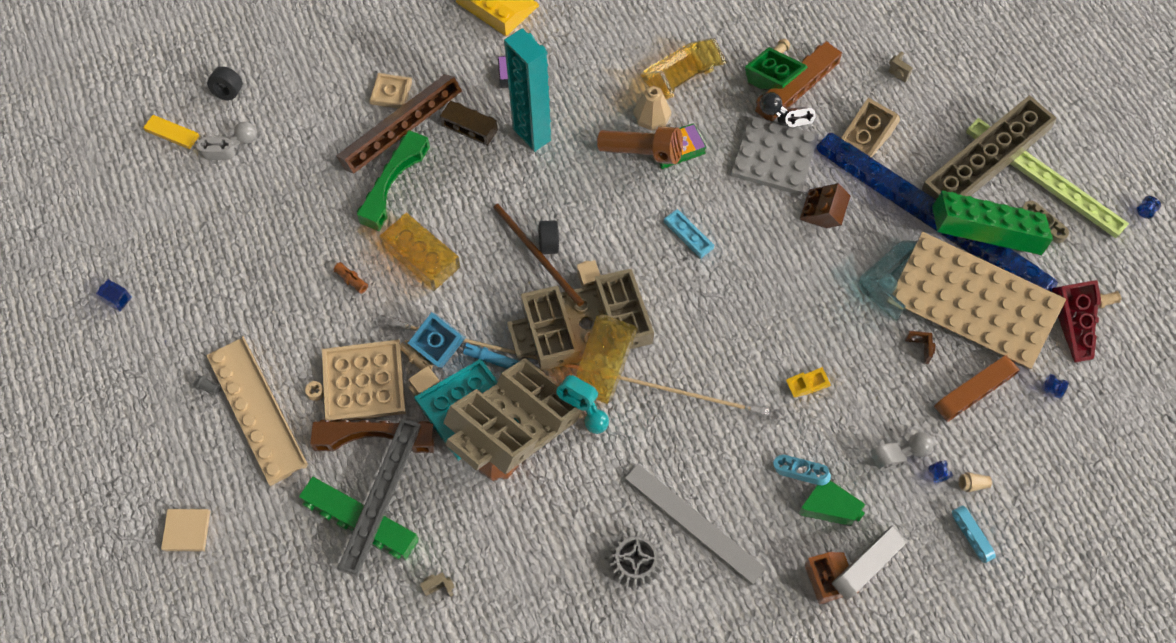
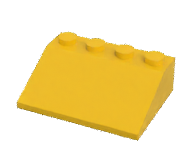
[456,0,539,36]

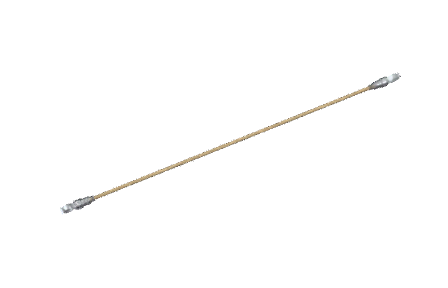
[374,315,785,422]

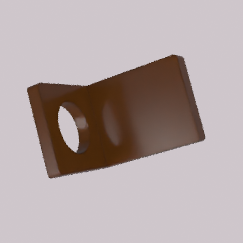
[905,331,936,364]

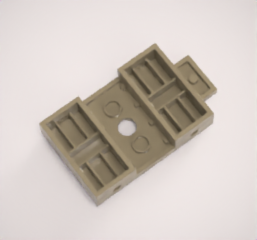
[507,268,654,371]
[444,358,582,474]

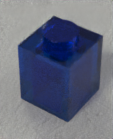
[96,279,132,312]

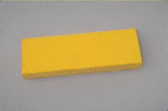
[143,115,199,149]

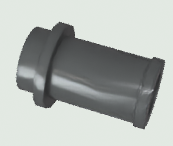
[194,375,221,396]

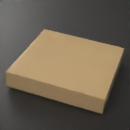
[369,73,412,109]
[161,509,210,551]

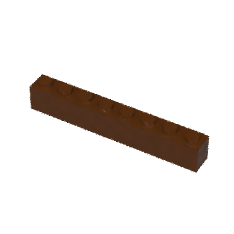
[336,74,462,174]

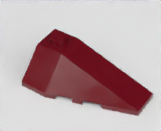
[1051,280,1101,363]

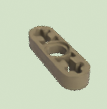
[1022,201,1069,243]

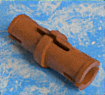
[333,262,368,294]

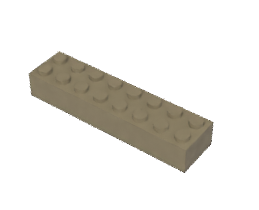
[921,95,1057,203]

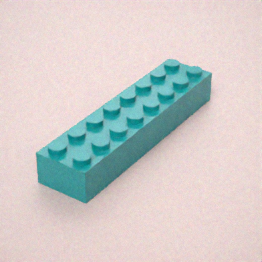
[504,28,552,152]

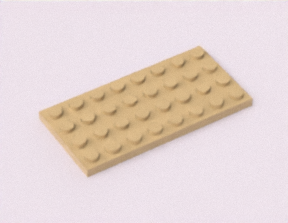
[888,232,1066,369]

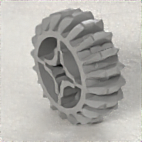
[608,531,665,589]

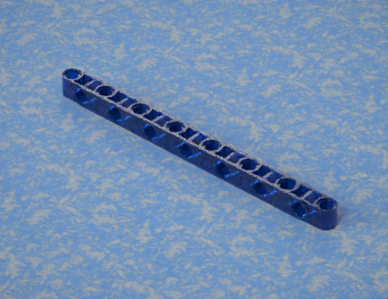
[816,132,1058,292]

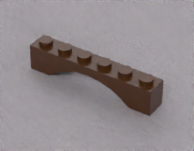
[310,419,435,453]

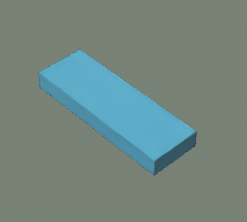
[663,209,715,259]

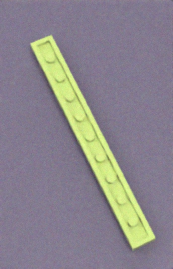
[966,118,1129,238]

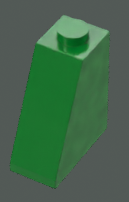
[798,480,866,526]

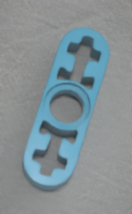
[773,455,831,486]
[952,505,996,563]

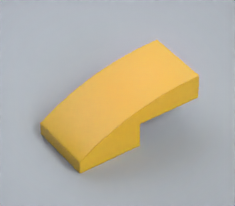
[786,367,831,398]

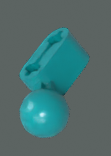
[556,375,609,434]

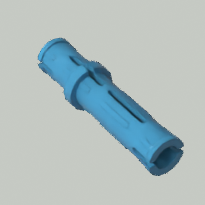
[463,343,520,369]

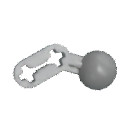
[197,122,257,160]
[870,432,934,471]

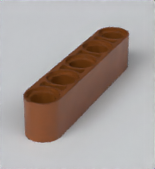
[934,355,1020,422]

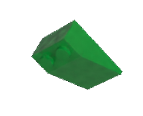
[745,47,807,89]

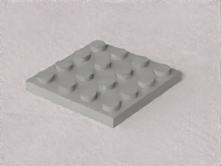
[731,116,819,195]

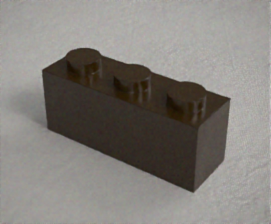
[440,100,498,146]

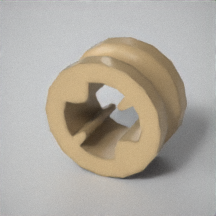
[305,381,324,401]

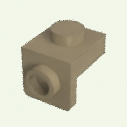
[888,51,913,82]
[420,572,455,597]

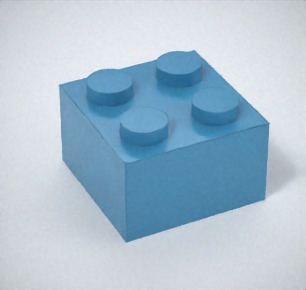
[408,312,466,368]

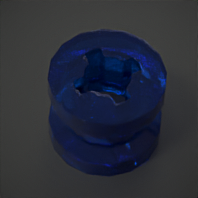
[1136,195,1161,219]
[928,460,953,484]

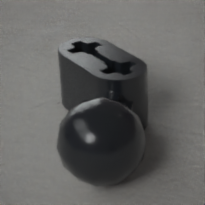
[760,92,816,127]

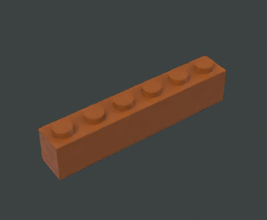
[755,41,842,121]

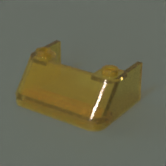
[640,38,727,100]

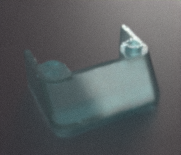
[858,240,917,322]

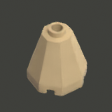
[633,86,671,131]

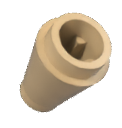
[959,472,992,493]

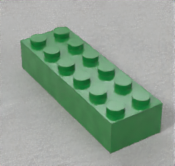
[932,191,1053,255]

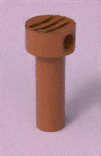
[597,126,683,164]

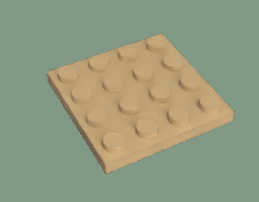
[322,340,406,422]

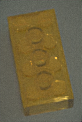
[379,212,461,291]
[576,314,638,404]

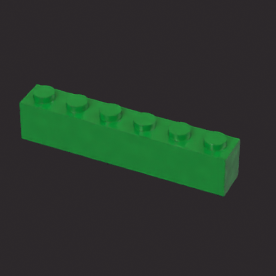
[299,476,419,561]

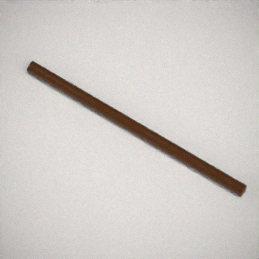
[493,204,584,307]

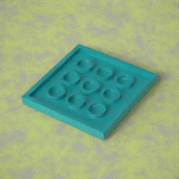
[414,359,519,461]

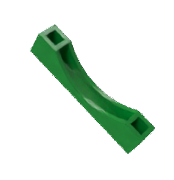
[357,130,430,231]

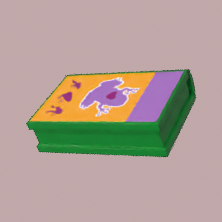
[659,123,707,169]

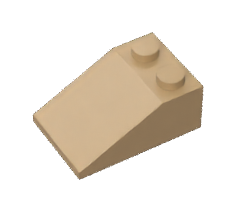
[838,98,900,161]

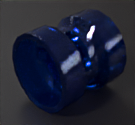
[1041,373,1069,399]

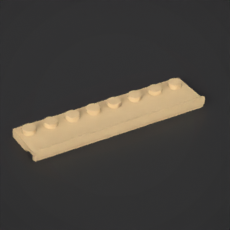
[206,336,308,486]

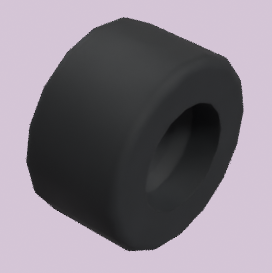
[207,66,243,101]
[538,220,559,254]

